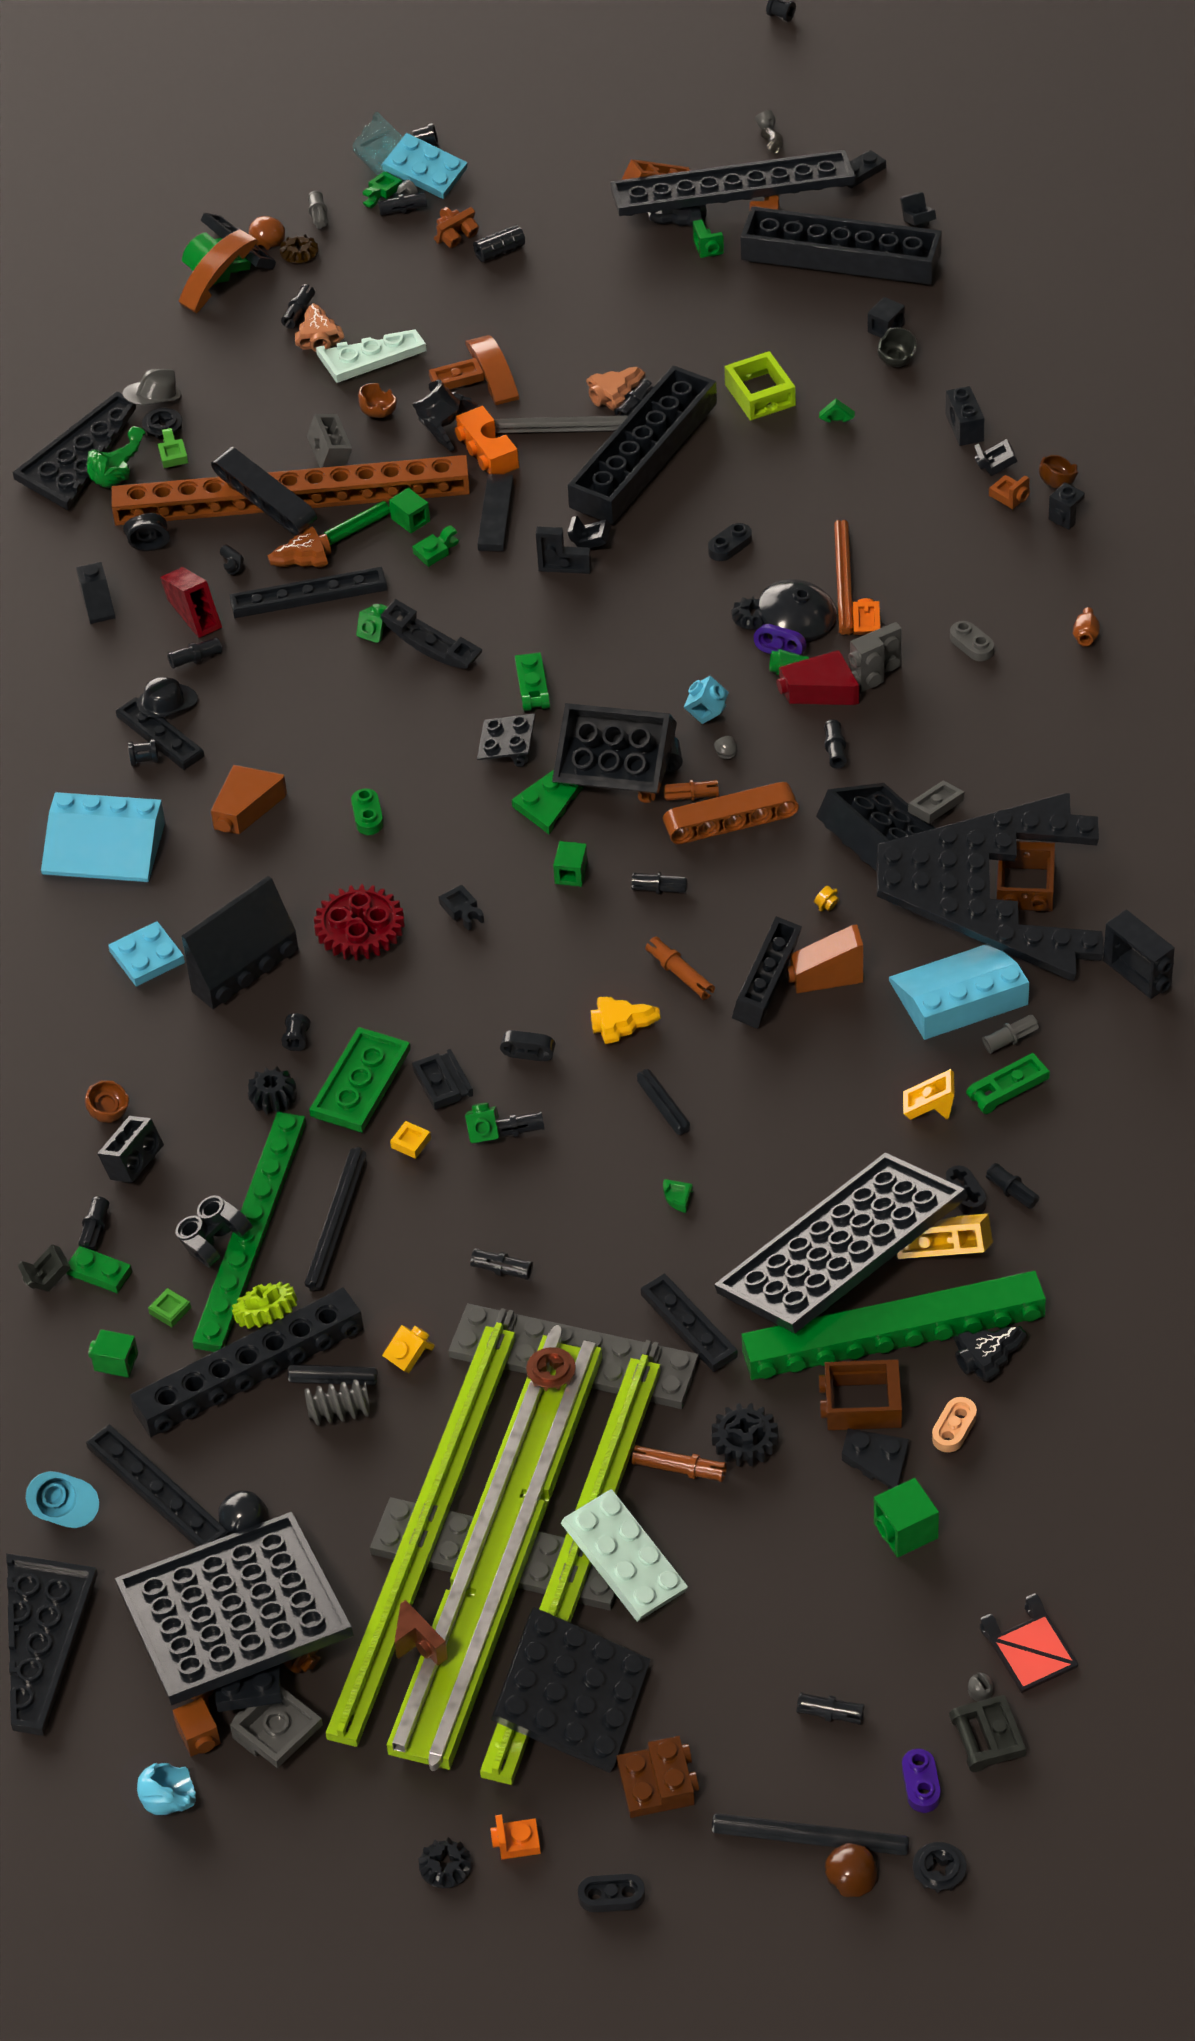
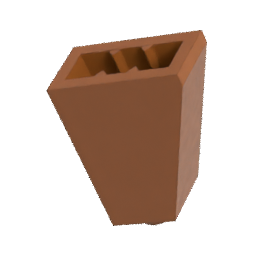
[211,765,287,834]
[786,924,863,993]

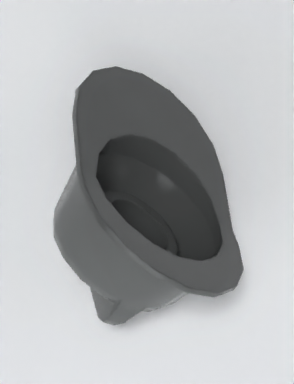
[122,368,181,405]

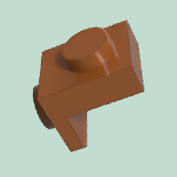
[989,475,1030,509]

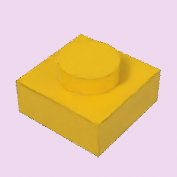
[390,1121,431,1159]

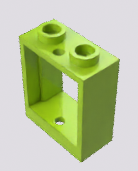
[724,351,796,421]

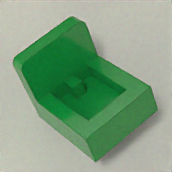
[356,604,388,643]
[465,1103,499,1143]

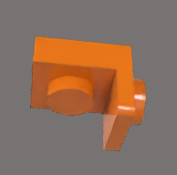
[852,598,880,635]
[490,1814,541,1860]

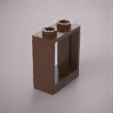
[997,841,1055,911]
[819,1360,902,1430]

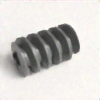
[304,1380,370,1426]

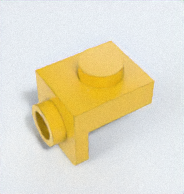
[382,1325,435,1373]

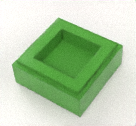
[148,1288,191,1327]

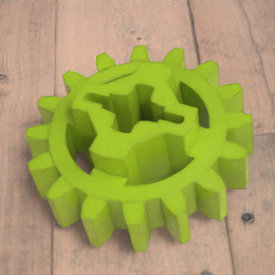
[232,1282,297,1329]

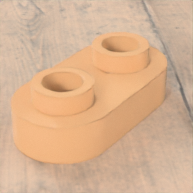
[932,1397,977,1452]

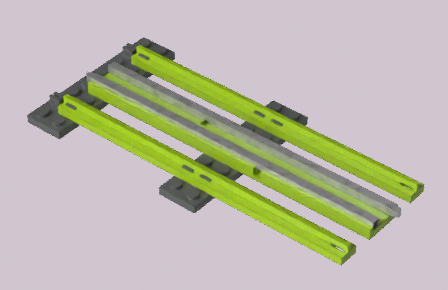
[326,1303,699,1785]

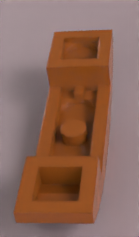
[179,229,258,314]
[465,335,519,405]

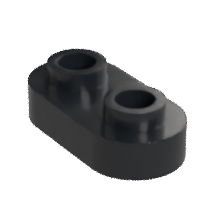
[708,523,752,561]
[578,1874,645,1912]

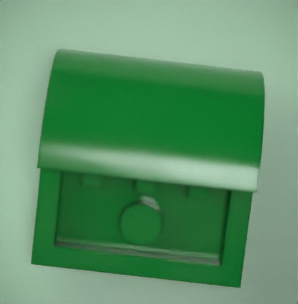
[181,232,251,285]

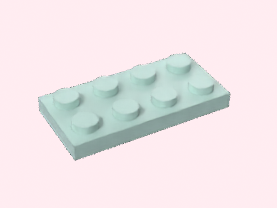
[561,1489,688,1622]

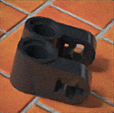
[175,1195,253,1268]

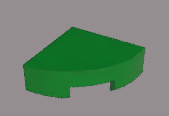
[819,398,855,422]
[663,1179,693,1213]

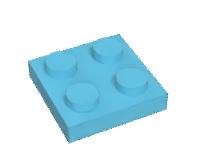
[108,921,185,986]

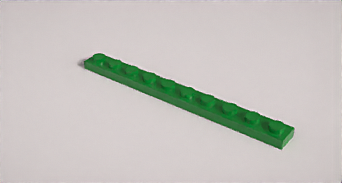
[192,1112,306,1352]

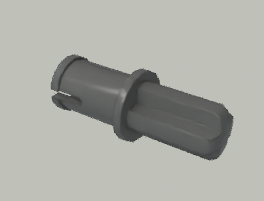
[308,191,328,229]
[982,1015,1039,1054]

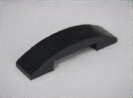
[380,599,482,669]

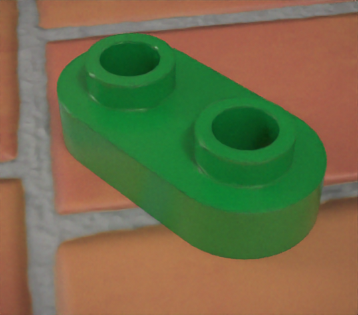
[351,788,383,835]

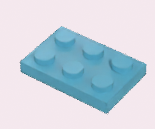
[382,133,468,199]

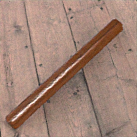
[834,520,853,635]

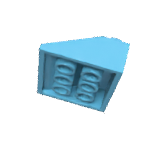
[41,792,165,882]
[889,944,1029,1040]

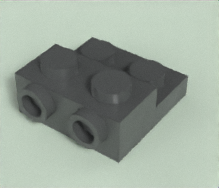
[848,622,902,692]
[230,1687,323,1768]

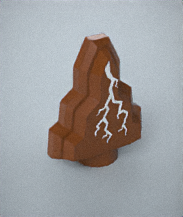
[267,526,331,568]

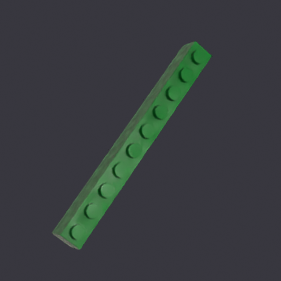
[742,1271,1046,1380]

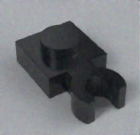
[439,884,484,930]

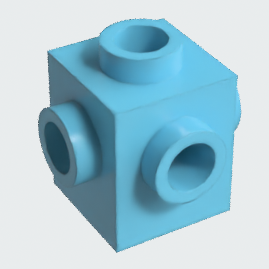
[684,676,729,724]

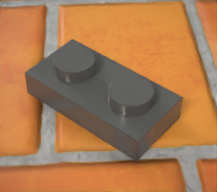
[908,780,965,823]

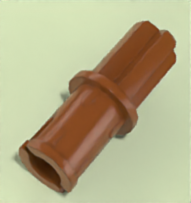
[664,780,719,801]

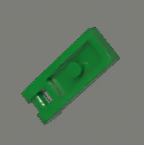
[515,652,550,712]
[966,1053,1050,1114]

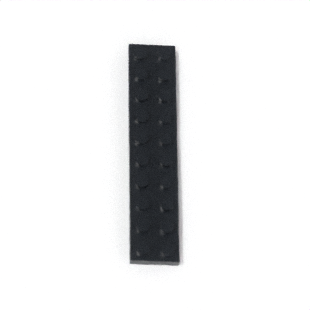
[610,150,855,216]

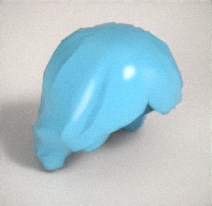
[137,1763,196,1815]

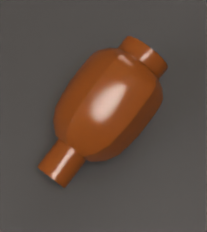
[1073,607,1100,646]

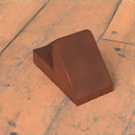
[395,1600,448,1666]

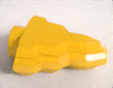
[590,997,661,1044]

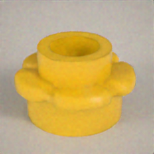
[814,885,839,911]

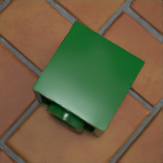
[874,1478,939,1558]

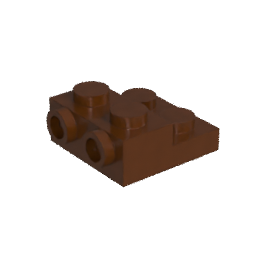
[616,1735,699,1818]

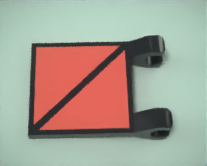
[980,1593,1078,1693]

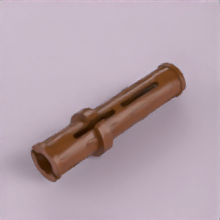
[645,936,715,1000]
[632,1445,727,1482]

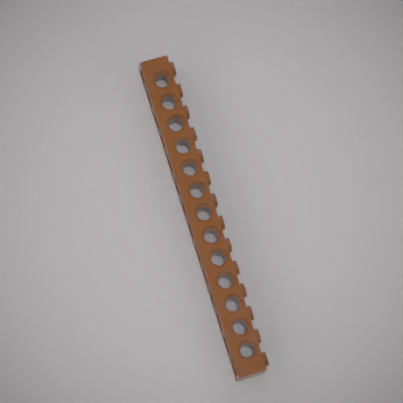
[112,455,470,526]

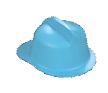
[25,1471,99,1528]

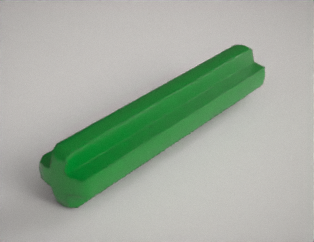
[324,501,390,546]

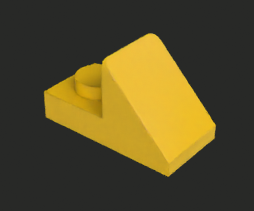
[903,1069,954,1120]

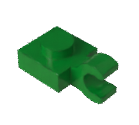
[363,171,402,208]
[412,525,459,567]

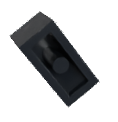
[76,562,115,624]

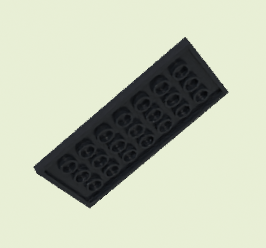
[714,1152,967,1333]

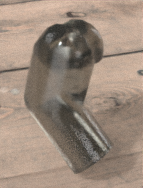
[761,127,784,154]

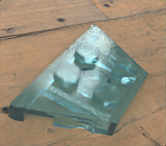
[353,112,403,177]

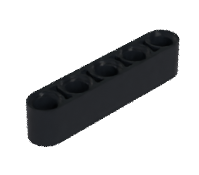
[211,447,317,536]

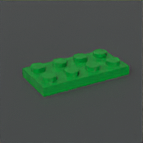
[309,1027,411,1133]

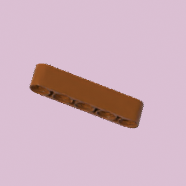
[663,782,799,844]

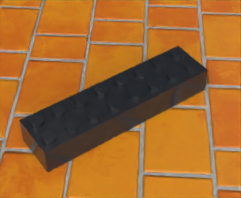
[740,206,942,284]
[568,365,717,525]

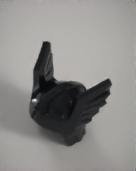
[412,379,478,452]

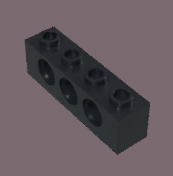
[732,916,802,1029]

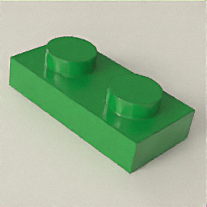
[66,1246,132,1294]

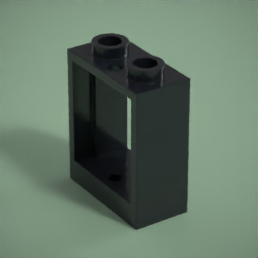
[1103,909,1175,999]

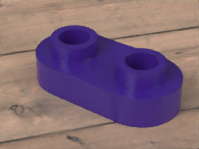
[754,624,806,655]
[902,1749,940,1813]

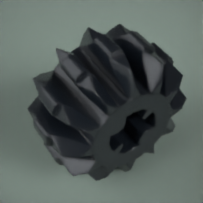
[248,1066,296,1115]

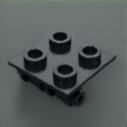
[477,713,536,767]

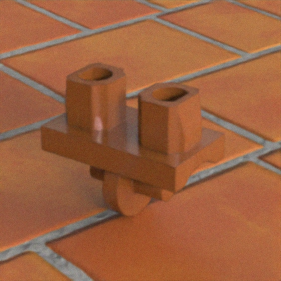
[434,207,479,248]

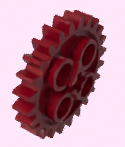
[314,884,405,960]

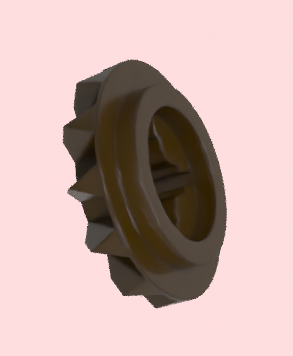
[280,234,318,263]

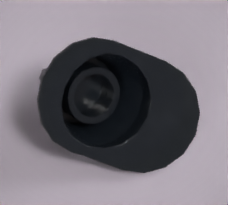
[137,677,198,718]

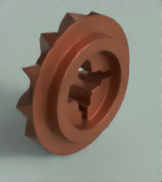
[526,1347,576,1391]

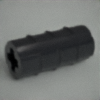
[473,225,525,262]

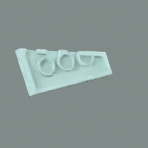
[316,329,426,383]

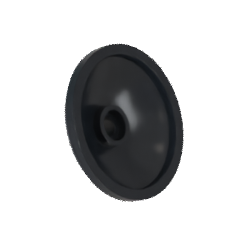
[758,579,837,641]

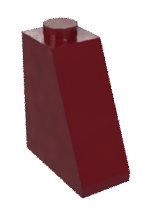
[160,567,222,638]
[776,650,859,705]

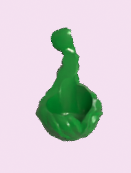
[87,426,146,488]

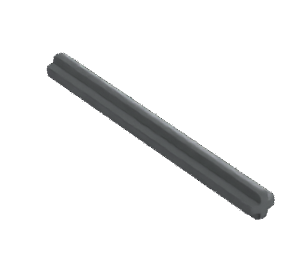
[494,415,629,434]

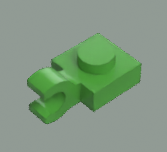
[158,428,188,468]

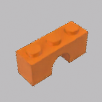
[455,406,519,474]

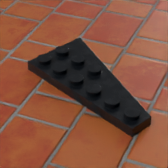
[13,391,136,510]
[6,1553,98,1736]

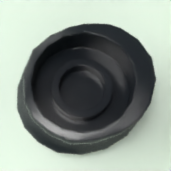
[123,513,170,551]

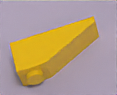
[897,1214,993,1259]

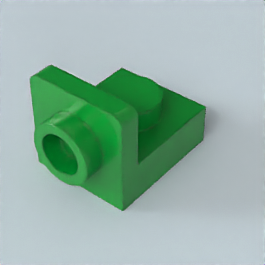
[693,220,724,258]

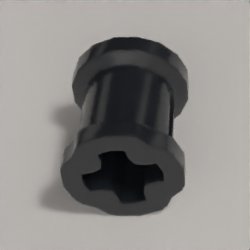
[766,0,796,22]
[128,739,159,766]
[281,1013,311,1051]

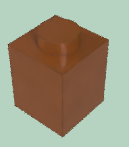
[172,1698,221,1757]

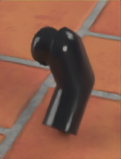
[220,544,244,575]

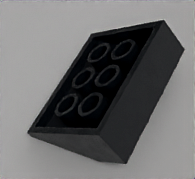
[552,703,677,794]
[816,783,935,870]
[182,876,299,1009]

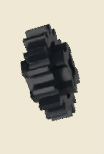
[711,1403,778,1466]

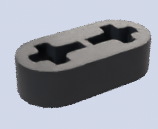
[500,1030,556,1061]
[945,1165,986,1215]

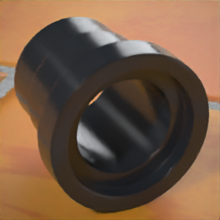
[413,123,438,147]

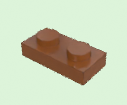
[429,358,484,390]

